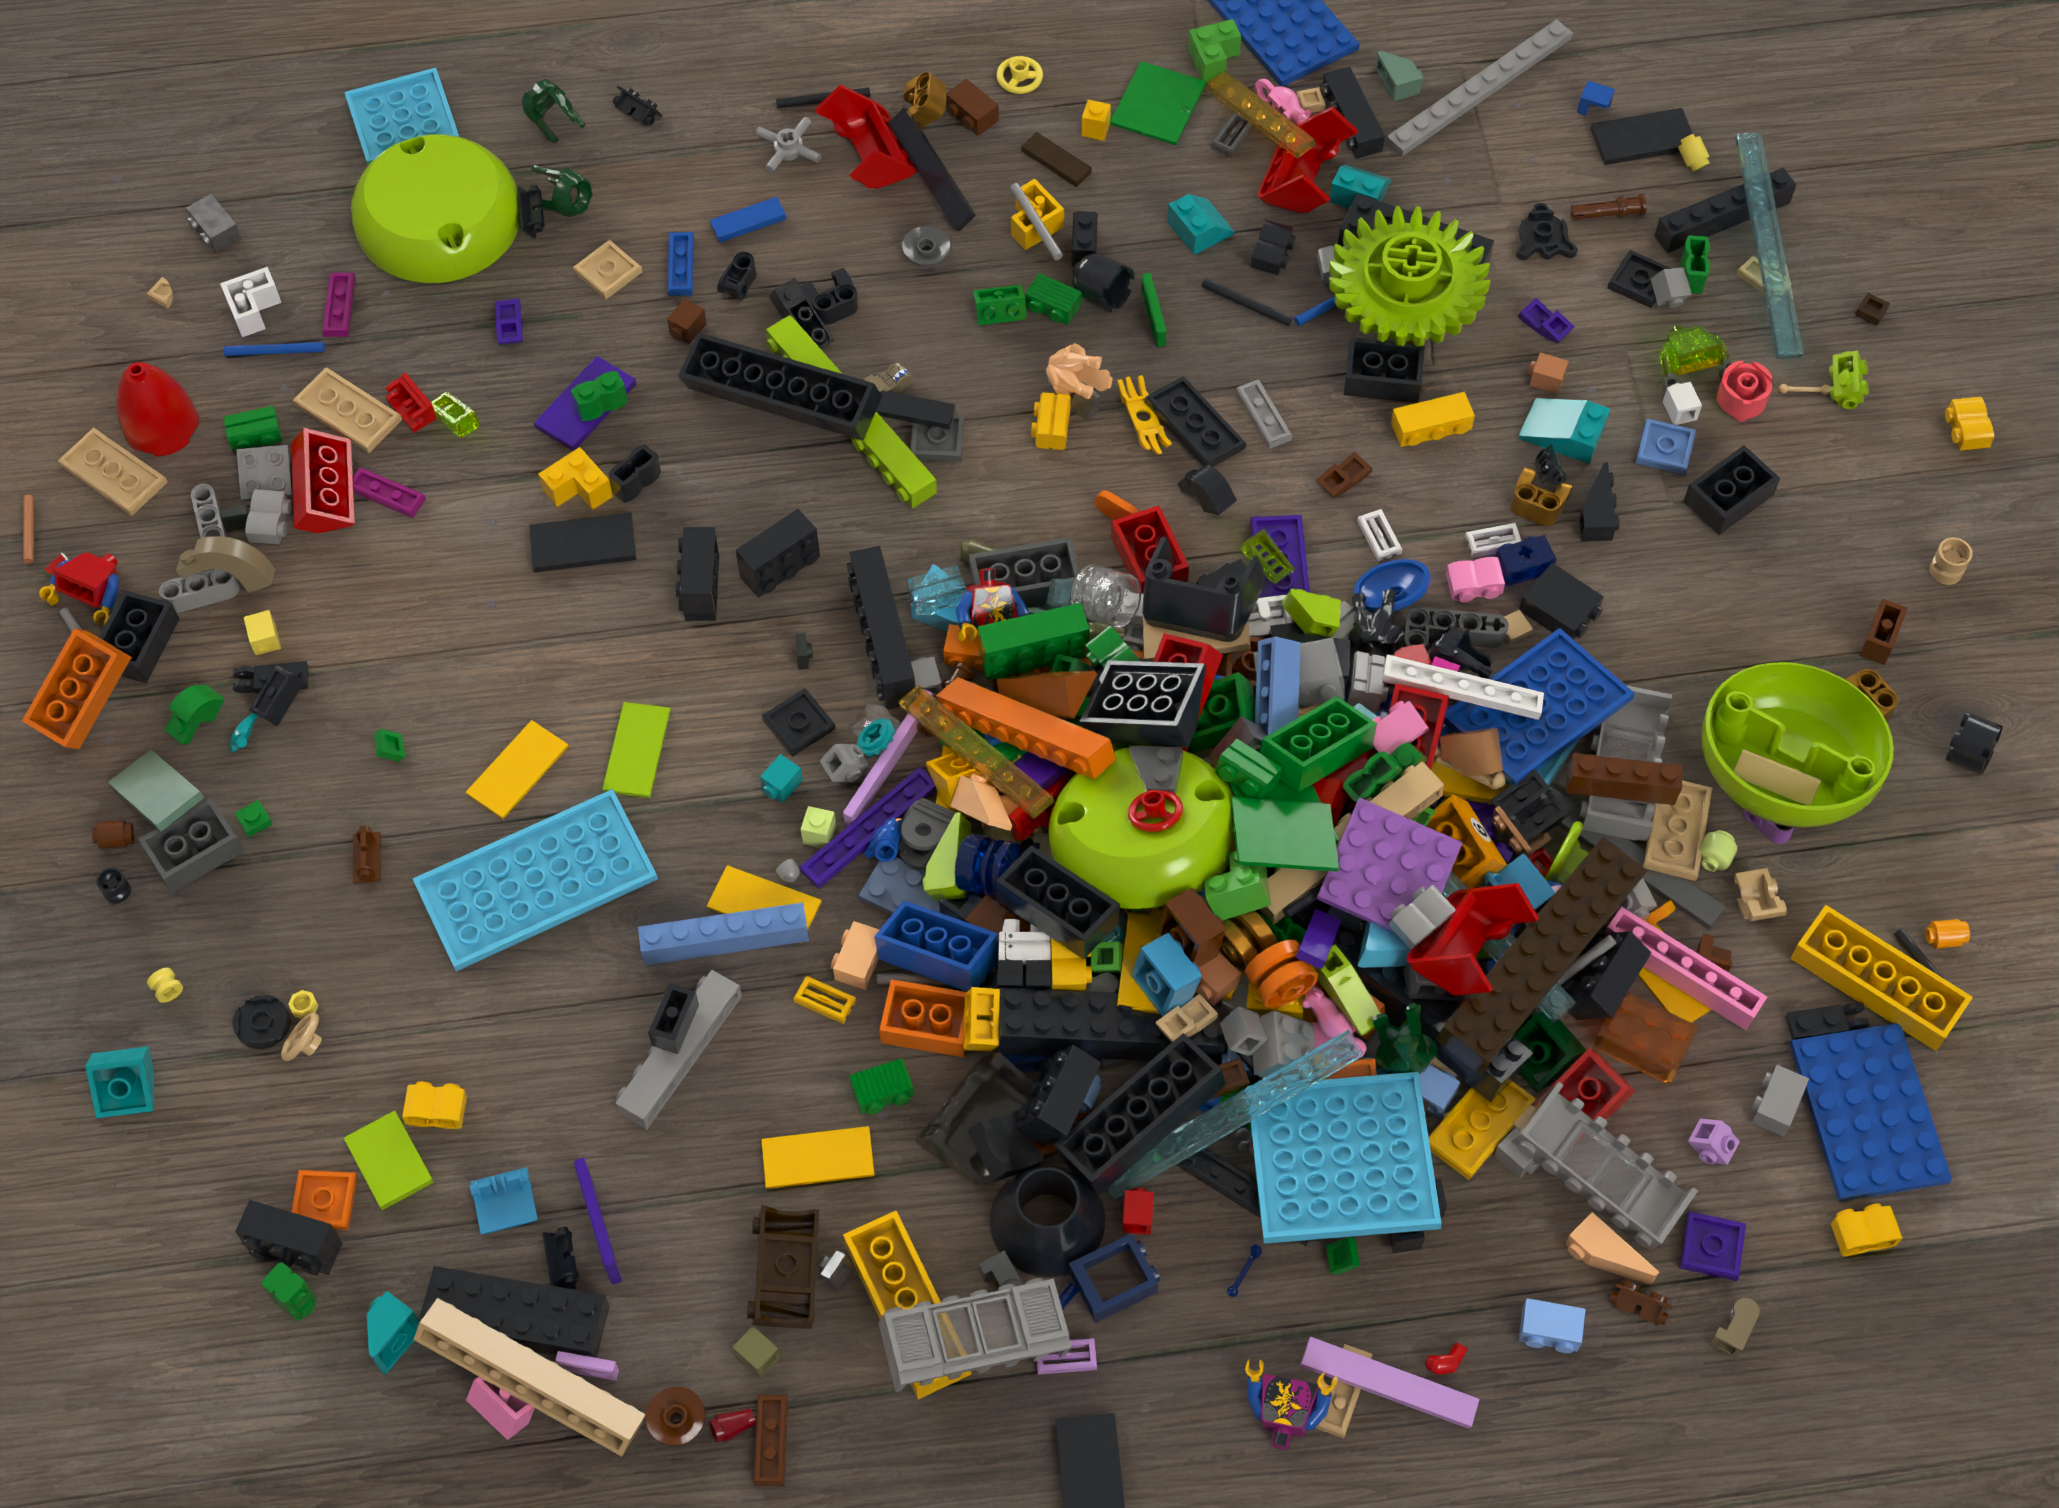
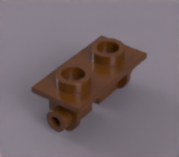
[353,826,381,884]
[1609,1280,1672,1325]

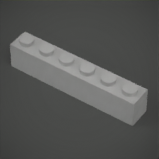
[615,970,742,1130]

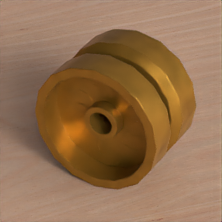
[1219,911,1278,974]

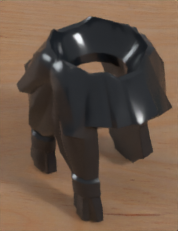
[1348,589,1405,658]
[1427,626,1493,679]

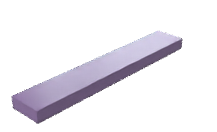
[843,690,933,827]
[1300,1337,1479,1429]

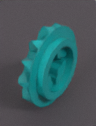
[857,718,896,757]

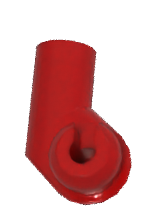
[1425,1342,1468,1375]

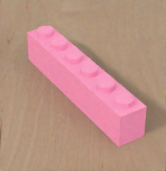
[1604,907,1767,1030]

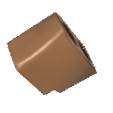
[1440,728,1503,777]

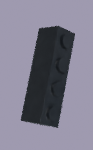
[1320,67,1385,159]

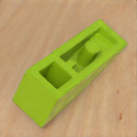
[923,812,972,902]

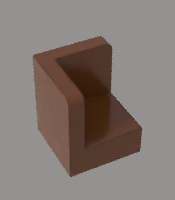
[1697,933,1732,972]

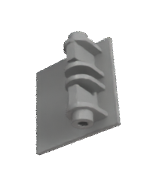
[236,445,292,500]

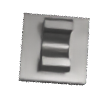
[817,1251,855,1292]

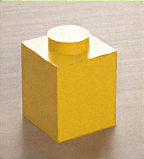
[1082,100,1111,141]

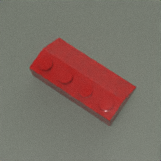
[291,428,355,534]

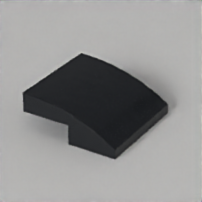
[1491,769,1569,845]

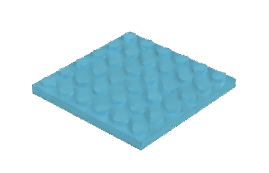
[1247,1072,1442,1244]

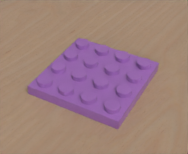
[1316,797,1463,934]

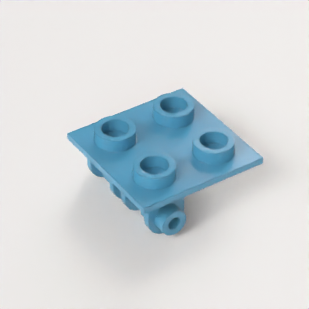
[1480,853,1556,928]
[470,1167,538,1235]

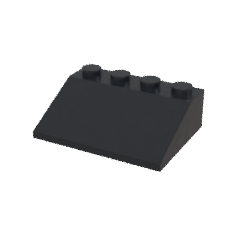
[1080,660,1206,748]

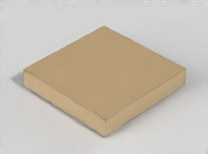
[573,240,642,300]

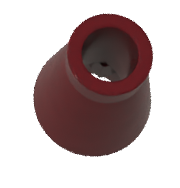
[709,1408,756,1443]

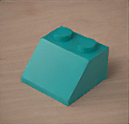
[1329,164,1391,209]
[1167,194,1234,255]
[85,1046,154,1118]
[367,1291,419,1375]

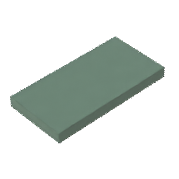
[108,750,204,832]

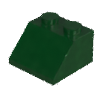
[1514,1010,1587,1092]

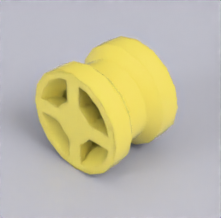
[147,968,183,1003]

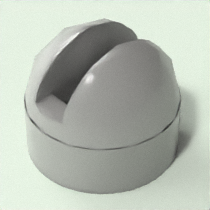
[775,859,800,882]

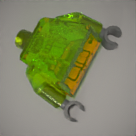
[1660,326,1733,393]

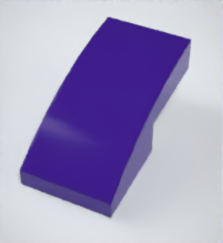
[1517,298,1575,343]
[495,299,523,345]

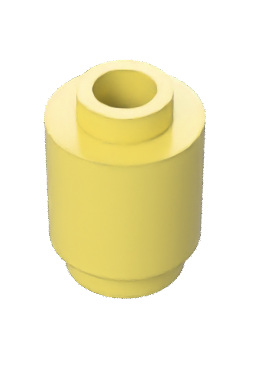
[1678,134,1710,172]

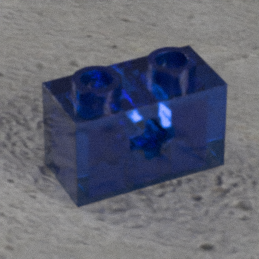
[1495,534,1557,587]

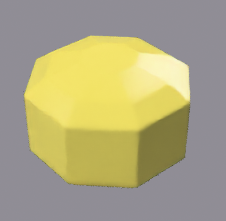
[288,990,318,1019]

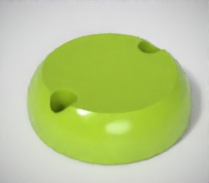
[351,134,520,283]
[1701,662,1894,828]
[1049,745,1236,909]

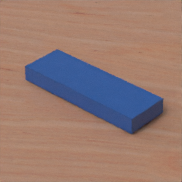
[710,197,786,243]
[668,232,694,296]

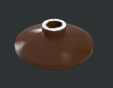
[645,1387,705,1446]

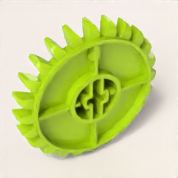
[1329,206,1491,347]

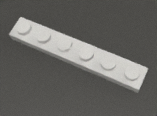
[1382,655,1544,720]

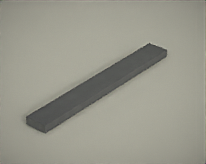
[1549,785,1726,930]

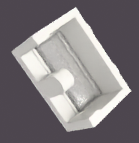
[1249,595,1292,637]

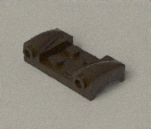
[747,1205,819,1329]

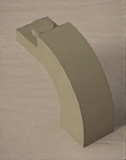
[176,536,276,593]

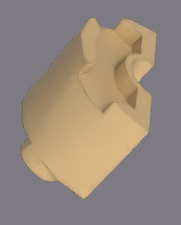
[1735,868,1787,921]

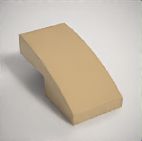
[1156,993,1218,1042]

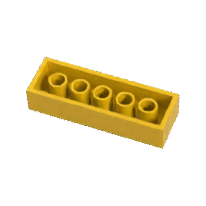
[1790,905,1973,1052]
[843,1211,972,1400]

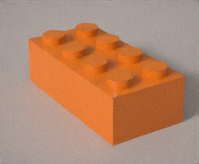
[22,628,131,749]

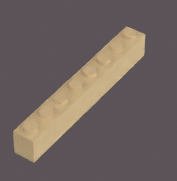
[1259,761,1444,925]
[413,1298,645,1457]

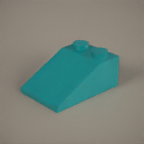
[1518,398,1611,464]

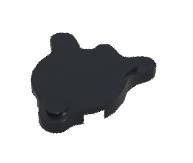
[1516,203,1578,260]

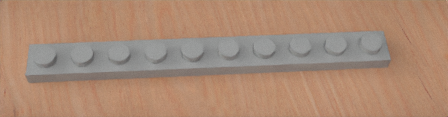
[1386,19,1573,157]

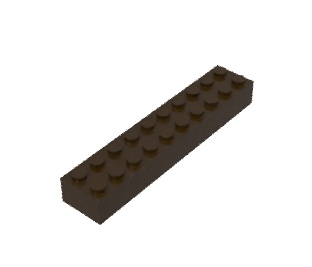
[1435,837,1648,1076]

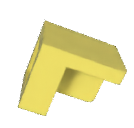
[244,610,281,656]

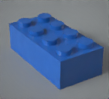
[874,900,999,992]

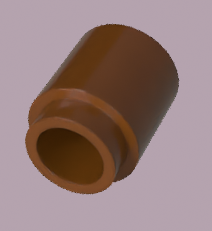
[92,820,134,849]

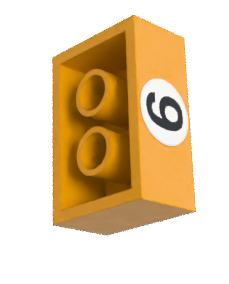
[1426,795,1507,893]

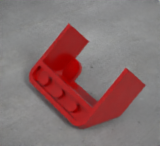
[815,84,917,189]
[1257,106,1358,214]
[1406,883,1539,996]

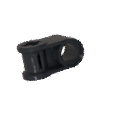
[717,251,757,301]

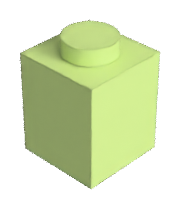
[801,806,836,848]

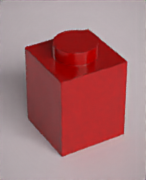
[1122,1188,1154,1235]

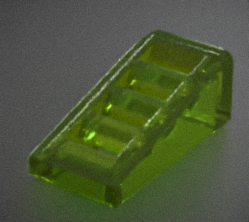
[431,392,480,438]
[1240,529,1295,584]

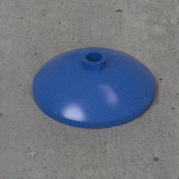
[1354,559,1431,612]

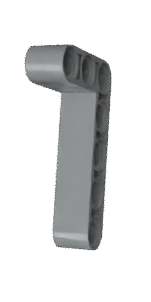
[159,484,240,613]

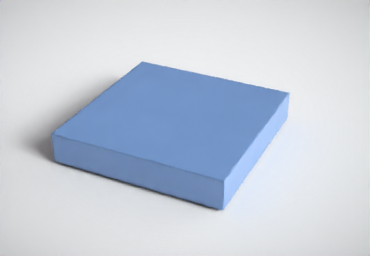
[1636,418,1696,475]

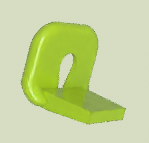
[1545,821,1589,884]

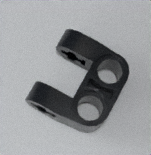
[800,268,858,325]

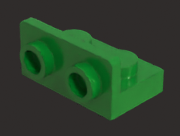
[973,284,1027,325]

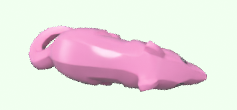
[1255,79,1311,129]
[1302,985,1366,1058]

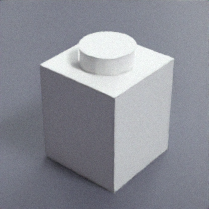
[1663,382,1702,425]

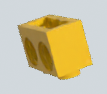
[964,987,1000,1051]

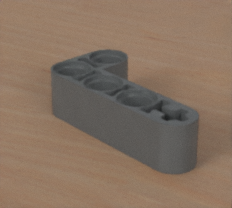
[1402,607,1509,650]

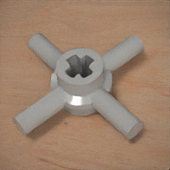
[756,117,821,173]

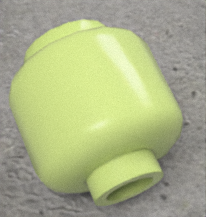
[1699,830,1737,872]

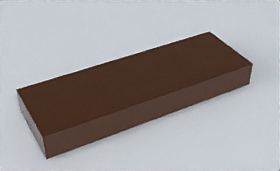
[754,1395,788,1486]

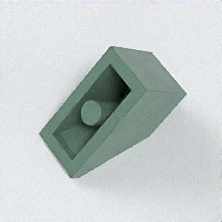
[1375,51,1423,101]

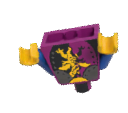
[1245,1359,1338,1450]

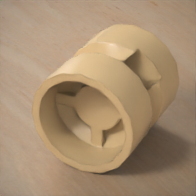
[1929,537,1972,585]

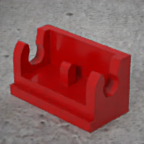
[385,373,437,433]

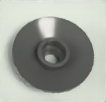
[902,226,951,266]

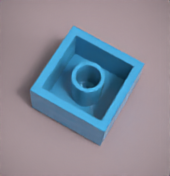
[1131,933,1202,1017]

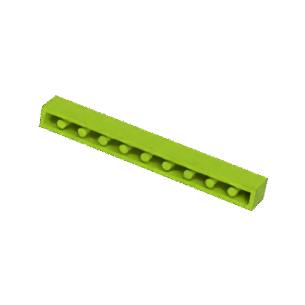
[766,315,937,509]

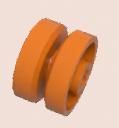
[1245,940,1318,1009]

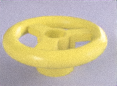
[996,56,1043,94]

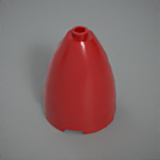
[116,362,199,456]

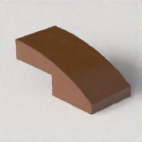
[1316,451,1373,498]

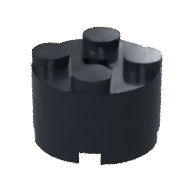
[1946,712,2003,774]

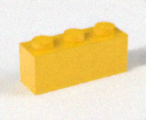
[1391,392,1475,447]

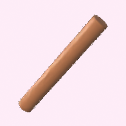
[23,495,34,564]

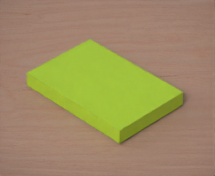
[344,1111,434,1211]

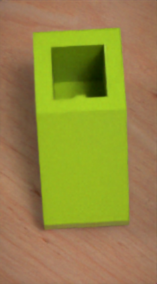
[1282,589,1341,638]

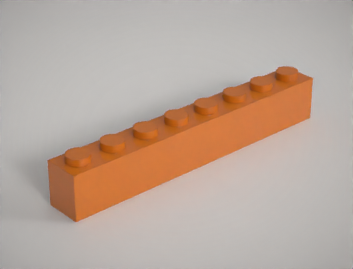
[936,677,1116,779]

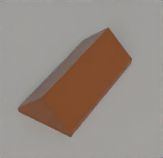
[997,671,1097,719]

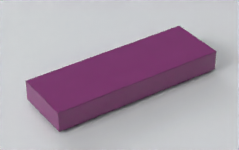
[322,272,356,337]
[353,467,426,518]

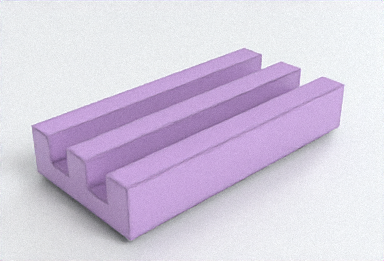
[1037,1338,1097,1375]
[555,1351,619,1381]

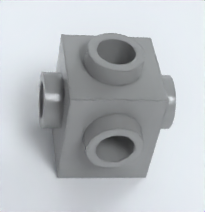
[820,744,869,782]

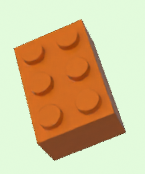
[879,979,967,1058]

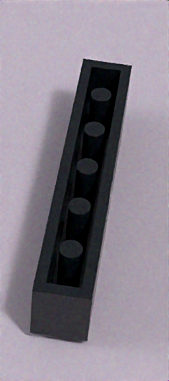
[1654,167,1797,253]

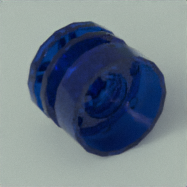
[955,834,1021,897]

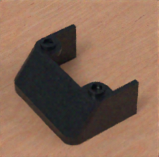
[1142,537,1266,642]

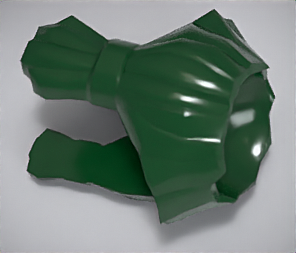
[522,79,586,144]
[531,165,593,217]
[1373,1003,1437,1075]

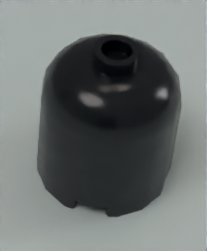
[1072,253,1135,313]

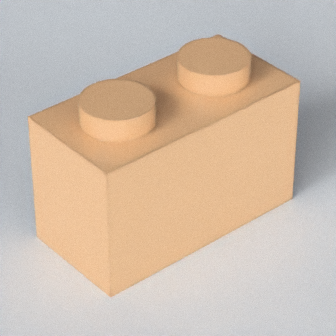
[831,921,879,990]

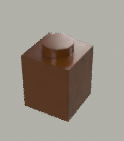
[667,299,707,344]

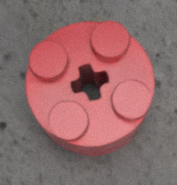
[1716,361,1773,422]

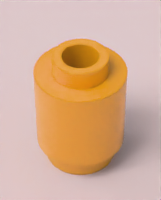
[1925,919,1970,949]

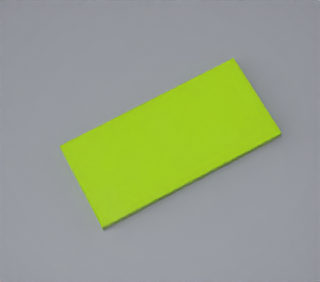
[602,702,671,798]

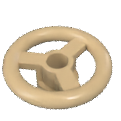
[281,1013,322,1061]

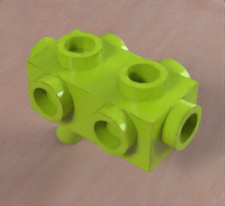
[1829,350,1869,409]

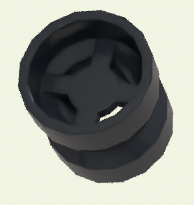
[96,867,131,904]

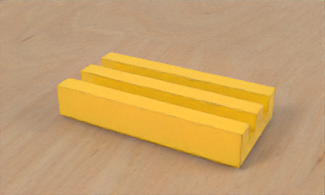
[793,976,856,1024]

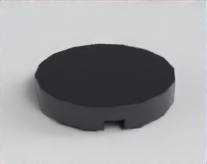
[233,995,291,1050]

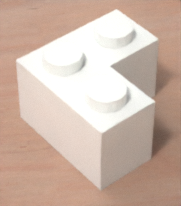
[220,267,282,337]

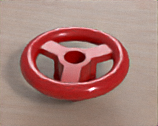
[1128,790,1183,832]

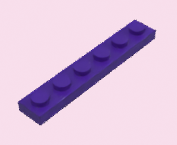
[800,767,937,889]

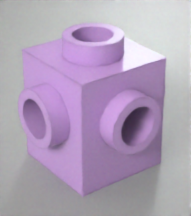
[1688,1118,1740,1165]

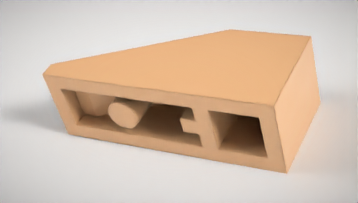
[951,774,1012,831]
[1565,1212,1659,1285]

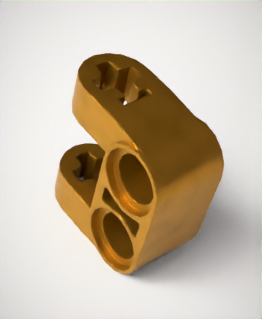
[903,71,947,129]
[1510,467,1573,526]
[1845,669,1898,721]

